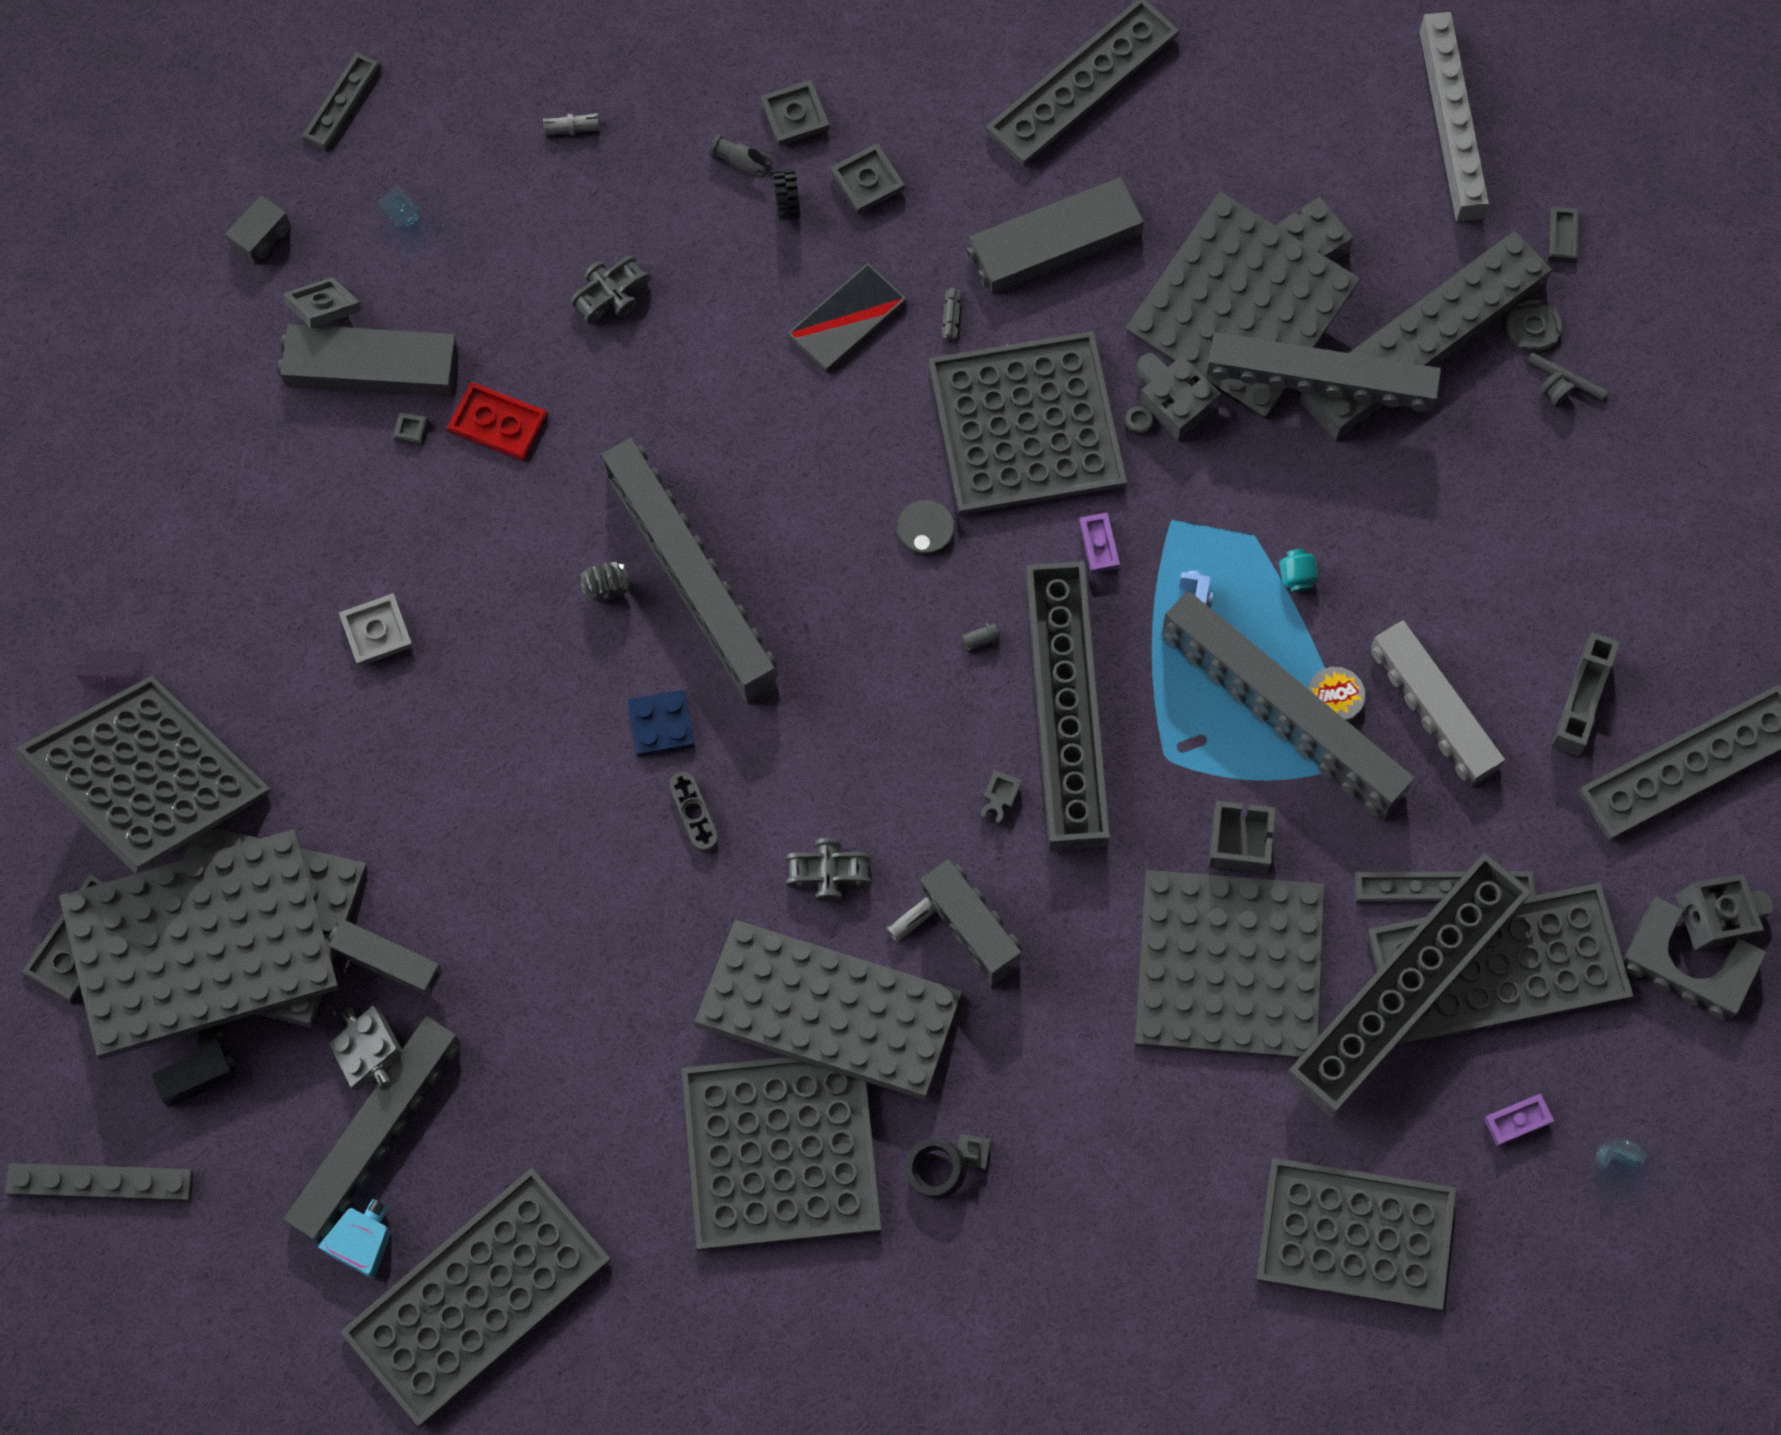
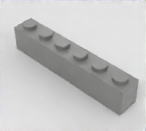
[1371,620,1505,787]

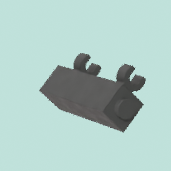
[328,919,443,998]

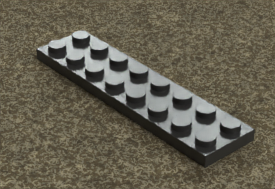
[986,0,1179,167]
[1578,684,1781,841]

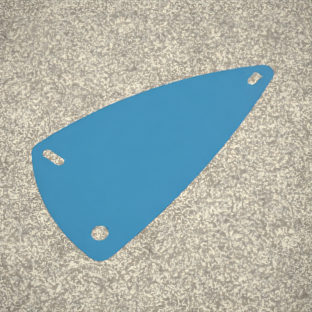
[1152,512,1325,781]

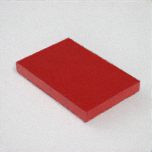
[447,381,548,462]

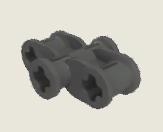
[570,255,651,324]
[785,838,872,902]

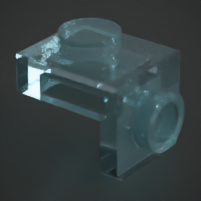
[376,185,422,229]
[1595,1138,1647,1173]

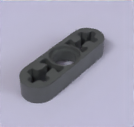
[669,772,718,853]

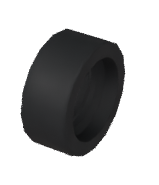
[905,1138,967,1199]

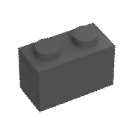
[225,195,291,264]

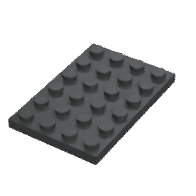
[1256,1158,1456,1312]

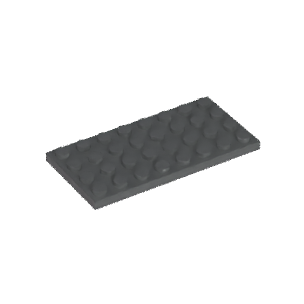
[1367,883,1633,1046]
[695,919,962,1100]
[340,1167,612,1428]

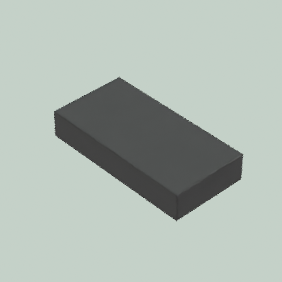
[1548,207,1579,262]

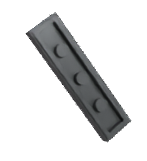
[301,52,381,151]

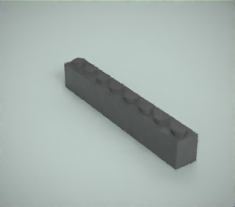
[1206,332,1441,412]
[284,1016,460,1244]

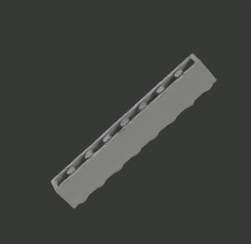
[1419,12,1489,222]

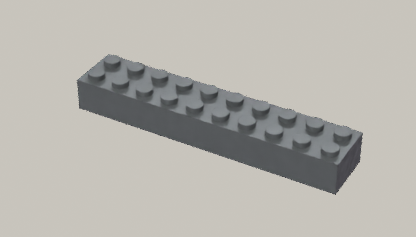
[1299,231,1552,441]
[601,438,779,704]
[1026,561,1110,852]
[1161,590,1415,820]
[1285,852,1532,1118]

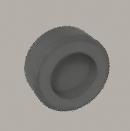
[1125,406,1153,435]

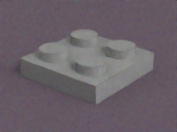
[339,593,413,667]

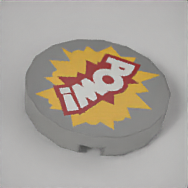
[1307,667,1365,722]

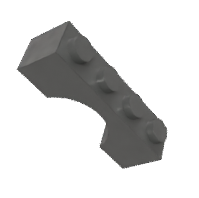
[1551,632,1620,757]

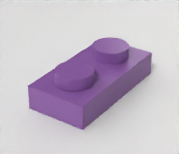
[1079,513,1120,574]
[1484,1093,1554,1147]

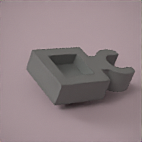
[981,770,1022,826]

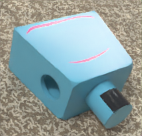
[318,1199,392,1279]

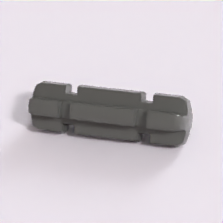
[942,288,962,342]

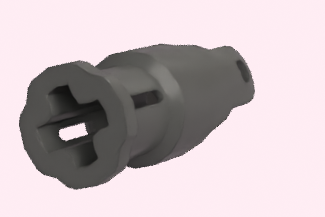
[709,134,773,177]

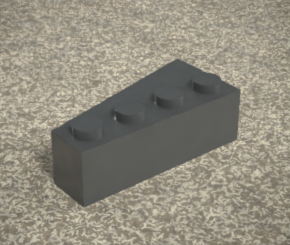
[920,859,1022,989]

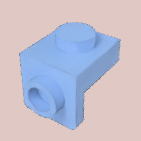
[1179,571,1213,608]

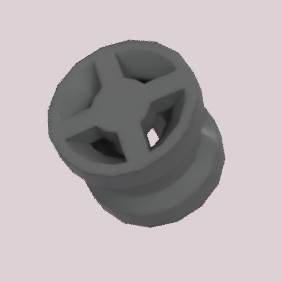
[1539,371,1576,406]

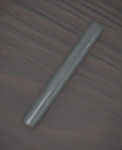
[1527,352,1608,401]

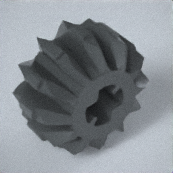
[580,562,629,602]

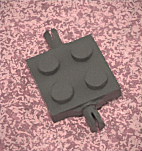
[329,1005,403,1091]

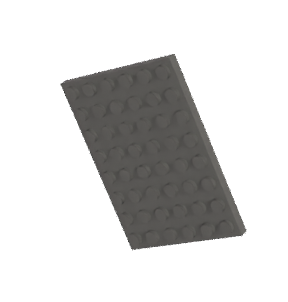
[59,829,339,1060]

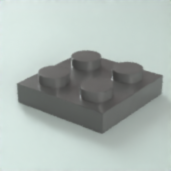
[760,80,830,146]
[830,143,905,215]
[283,277,361,328]

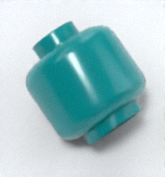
[1279,549,1319,593]

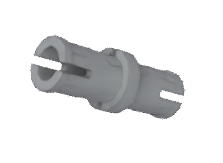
[543,113,600,136]

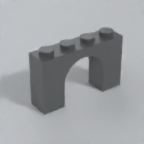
[1623,896,1766,1021]

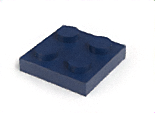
[628,689,695,757]

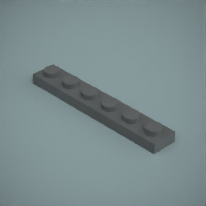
[5,1163,193,1202]

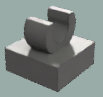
[958,1134,990,1171]

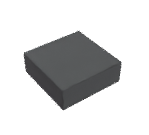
[393,412,428,446]

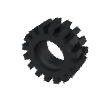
[773,169,801,221]

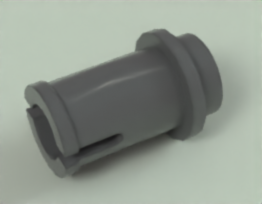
[961,622,1000,652]

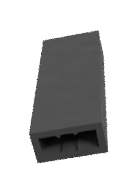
[966,177,1144,294]
[277,324,458,396]

